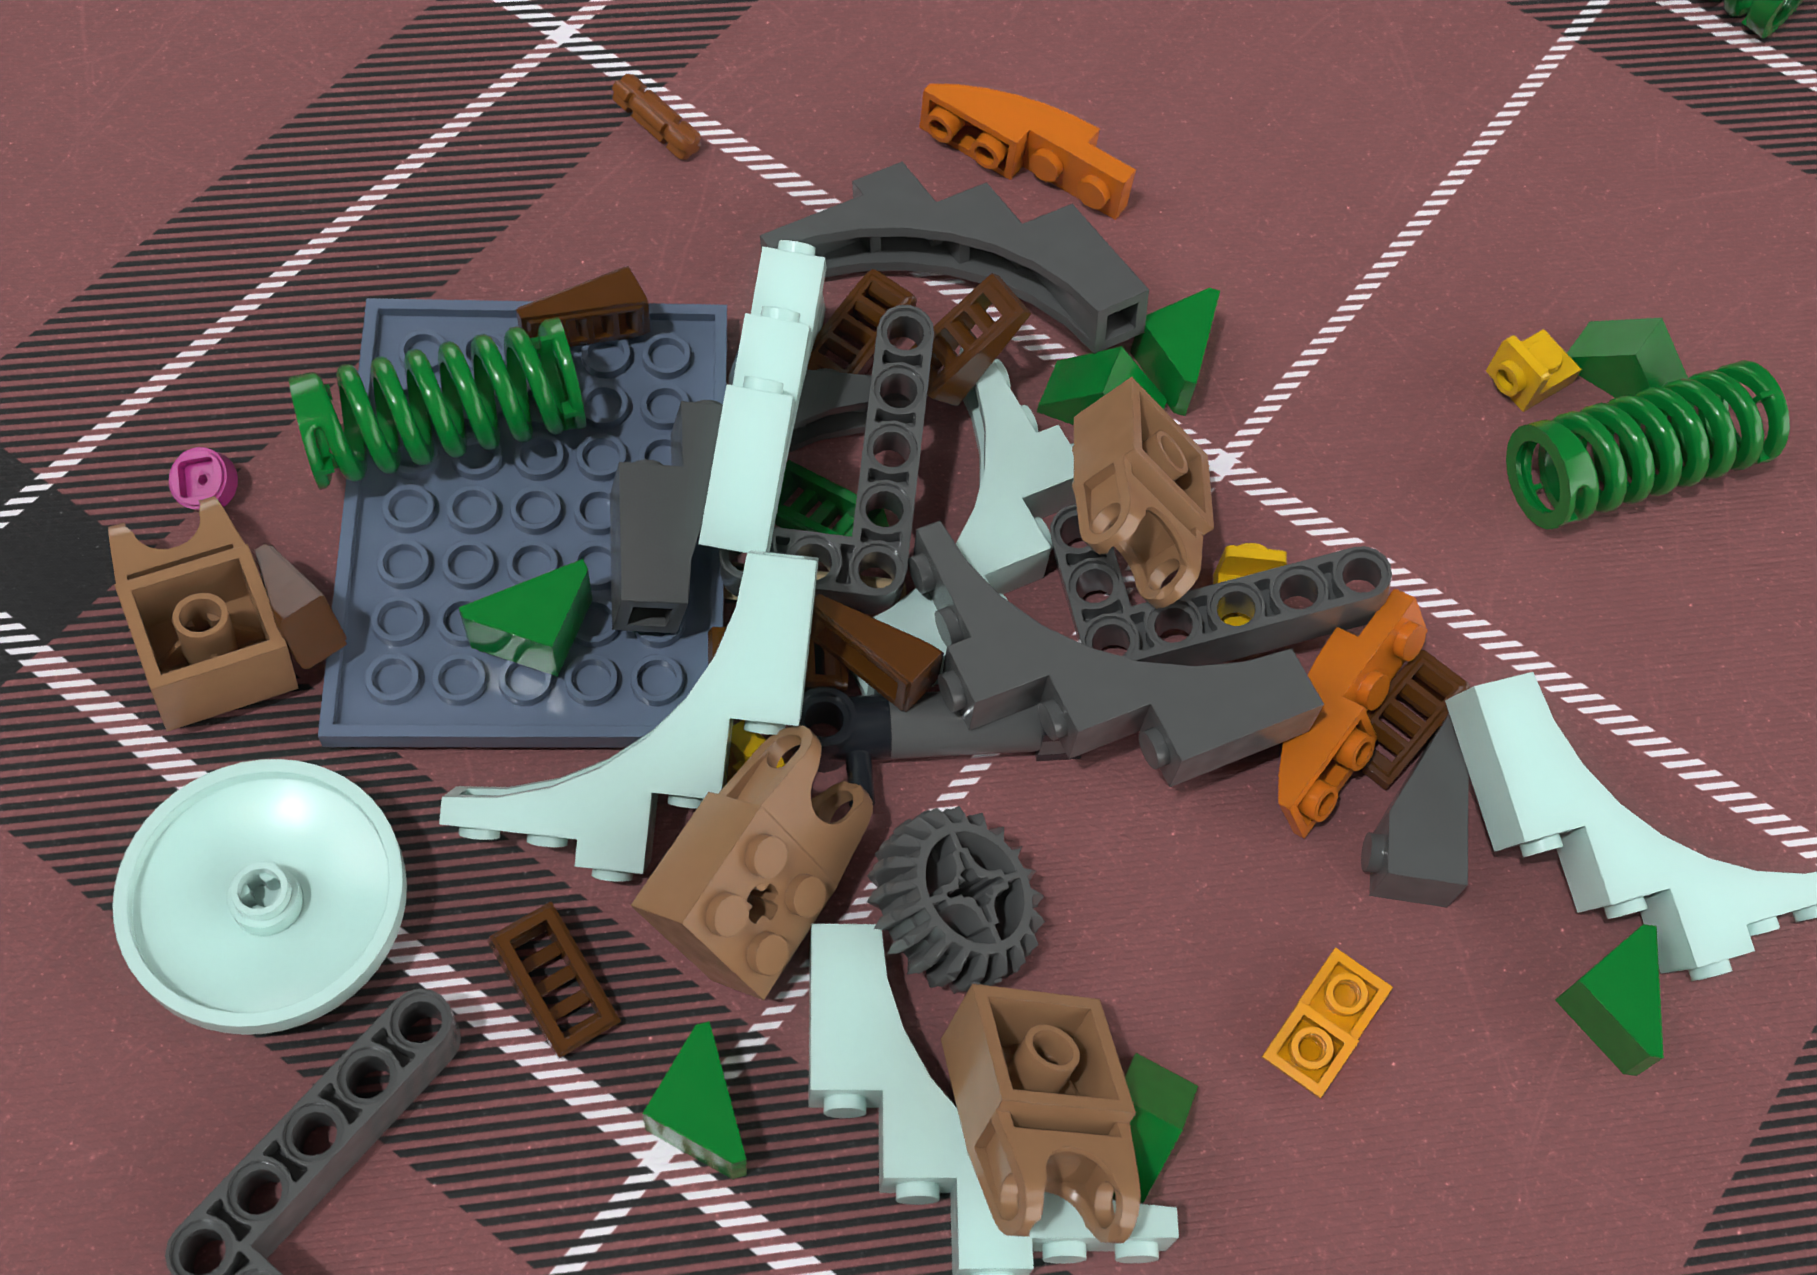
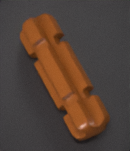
[612,74,701,160]

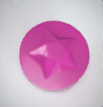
[169,447,238,512]

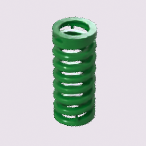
[289,317,587,490]
[1506,360,1790,530]

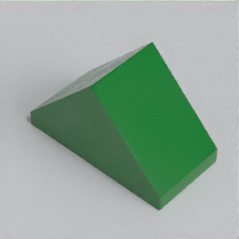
[1130,288,1220,416]
[1567,317,1688,398]
[1037,346,1167,425]
[458,559,593,677]
[1555,924,1664,1076]
[642,1021,747,1180]
[1112,1053,1198,1204]

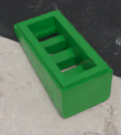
[775,460,889,537]

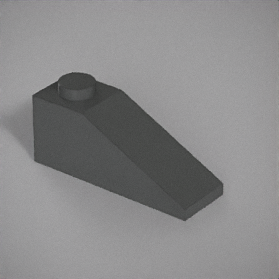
[1361,713,1469,908]

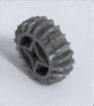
[867,806,1045,994]

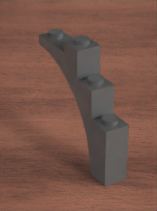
[760,161,1149,354]
[610,348,912,633]
[908,521,1324,787]

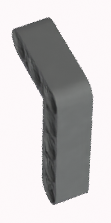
[719,305,934,615]
[1050,504,1392,666]
[165,989,461,1275]

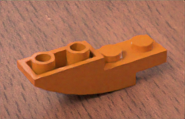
[919,83,1136,220]
[1278,588,1428,839]

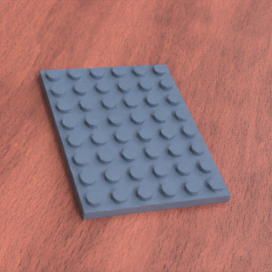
[318,298,727,748]

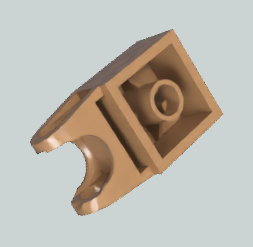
[1072,377,1214,609]
[108,496,299,732]
[630,726,873,1000]
[941,984,1141,1244]

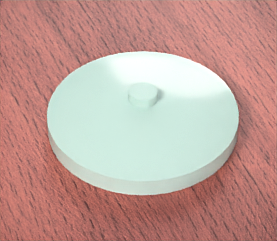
[113,759,407,1035]

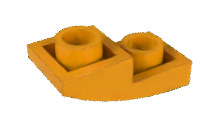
[1261,947,1393,1099]

